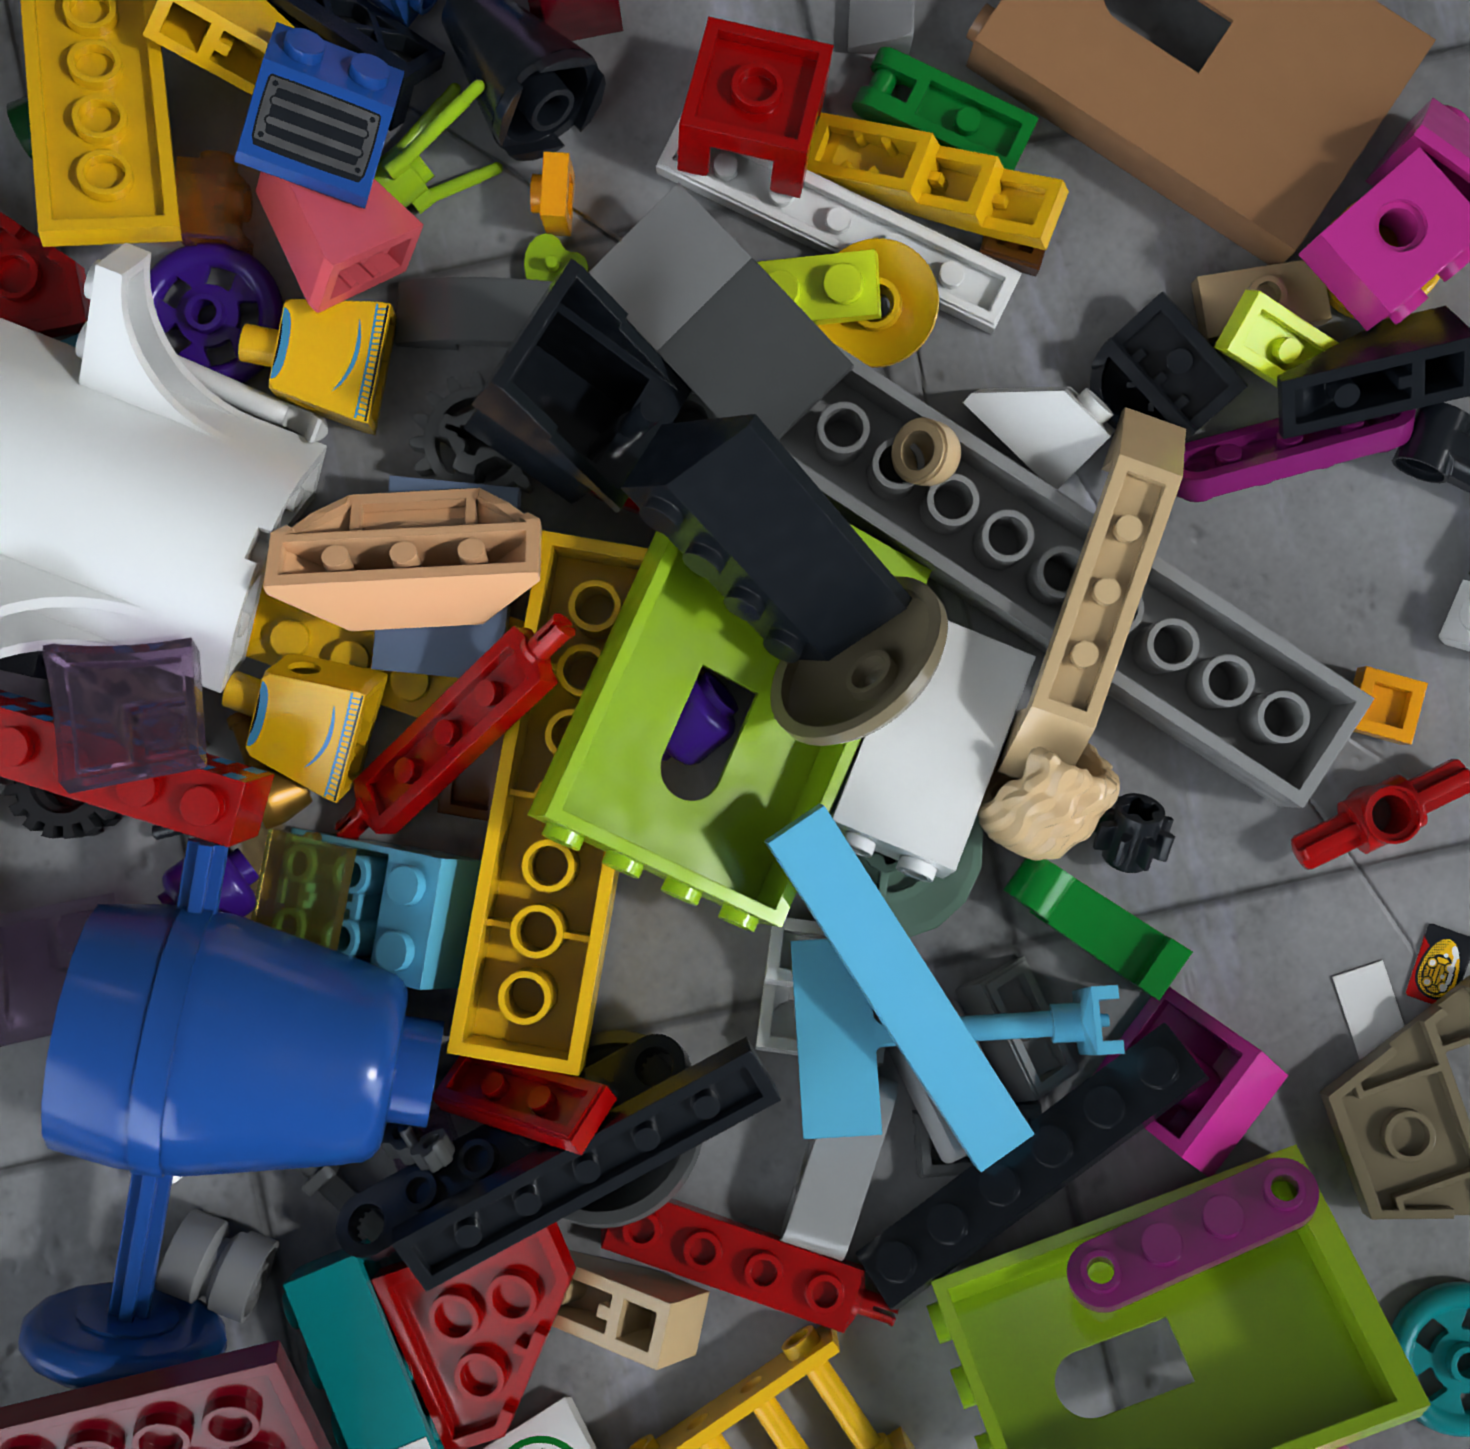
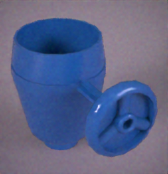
[18,839,445,1389]

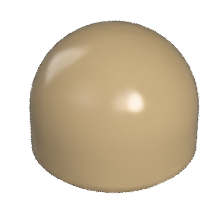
[891,417,961,486]

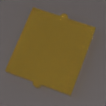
[251,828,357,950]

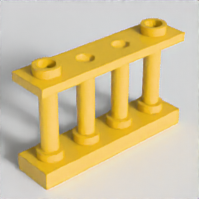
[628,1325,915,1449]

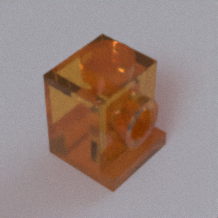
[175,150,254,256]

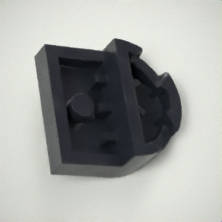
[1090,291,1248,440]

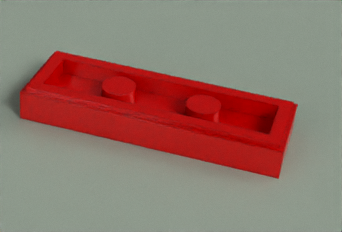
[432,1056,617,1155]

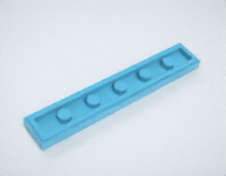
[764,803,1035,1172]

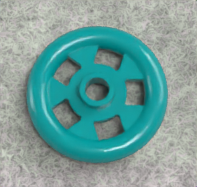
[1391,1281,1470,1437]

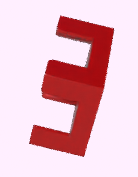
[677,16,834,198]

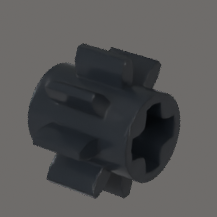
[1093,793,1176,873]

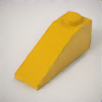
[143,0,295,95]

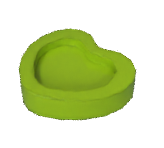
[524,233,590,282]

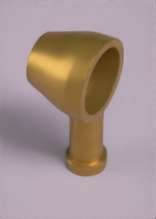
[226,712,313,830]

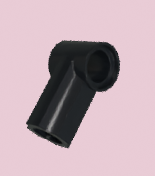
[1392,402,1470,493]

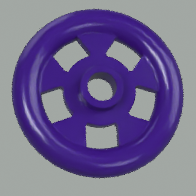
[150,242,283,383]

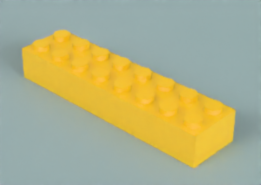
[447,530,648,1076]

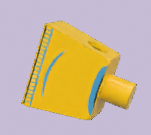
[238,299,396,435]
[222,654,389,803]

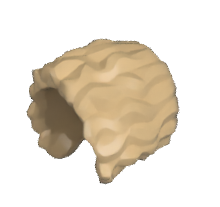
[977,743,1120,861]

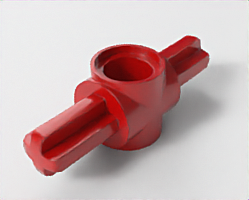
[1291,759,1470,870]

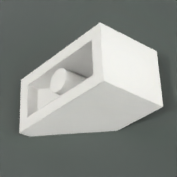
[963,386,1115,490]

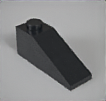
[1277,305,1470,439]

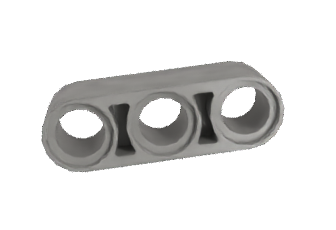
[780,1076,898,1261]

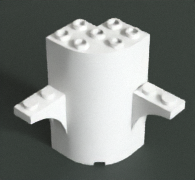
[0,243,327,693]

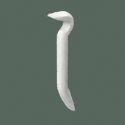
[178,355,328,443]

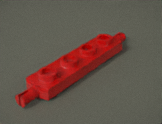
[334,613,576,839]
[601,1199,899,1333]

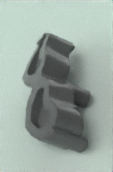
[381,1123,455,1173]

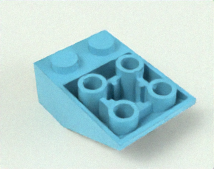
[275,828,481,990]

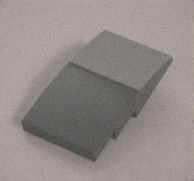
[589,182,854,440]

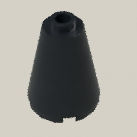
[441,0,606,161]

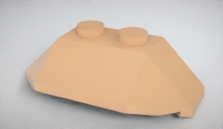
[263,488,542,631]

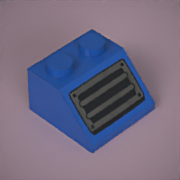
[234,22,405,209]

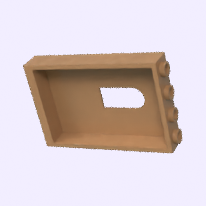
[966,0,1436,265]

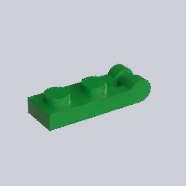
[851,47,1039,170]

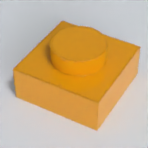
[530,151,575,237]
[1353,666,1428,745]

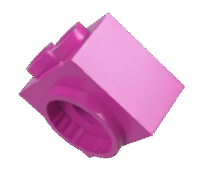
[1298,147,1470,331]

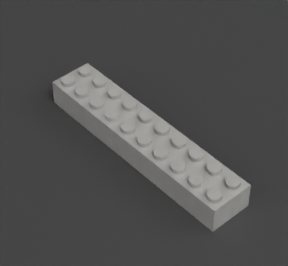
[779,344,1375,808]

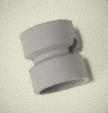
[155,1209,279,1324]

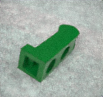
[1003,858,1193,1001]

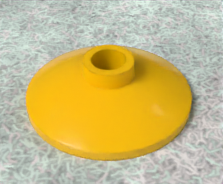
[817,238,939,368]

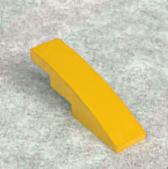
[807,112,1069,250]

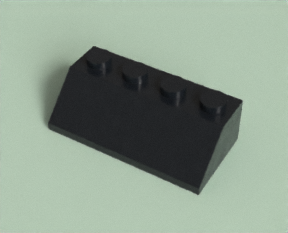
[621,414,912,663]

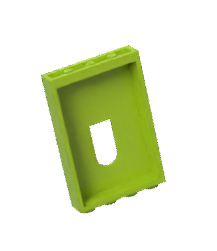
[527,524,932,932]
[926,1144,1431,1449]

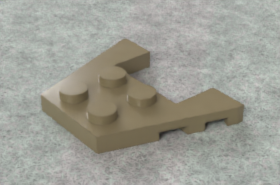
[1320,975,1470,1220]

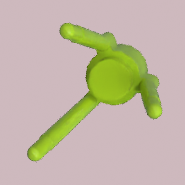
[374,79,503,214]

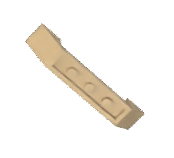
[996,407,1186,780]

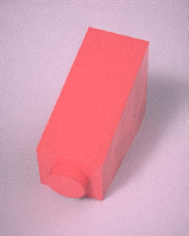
[255,171,424,313]

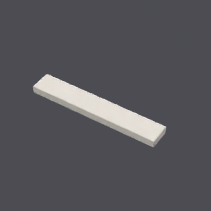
[656,114,1022,335]

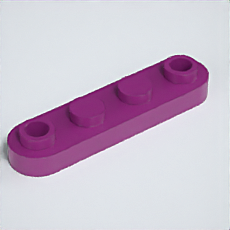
[1176,409,1416,502]
[1067,1158,1319,1313]

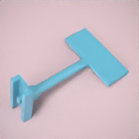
[790,939,1125,1140]

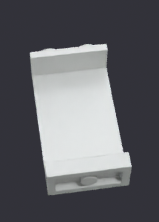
[831,621,1036,883]

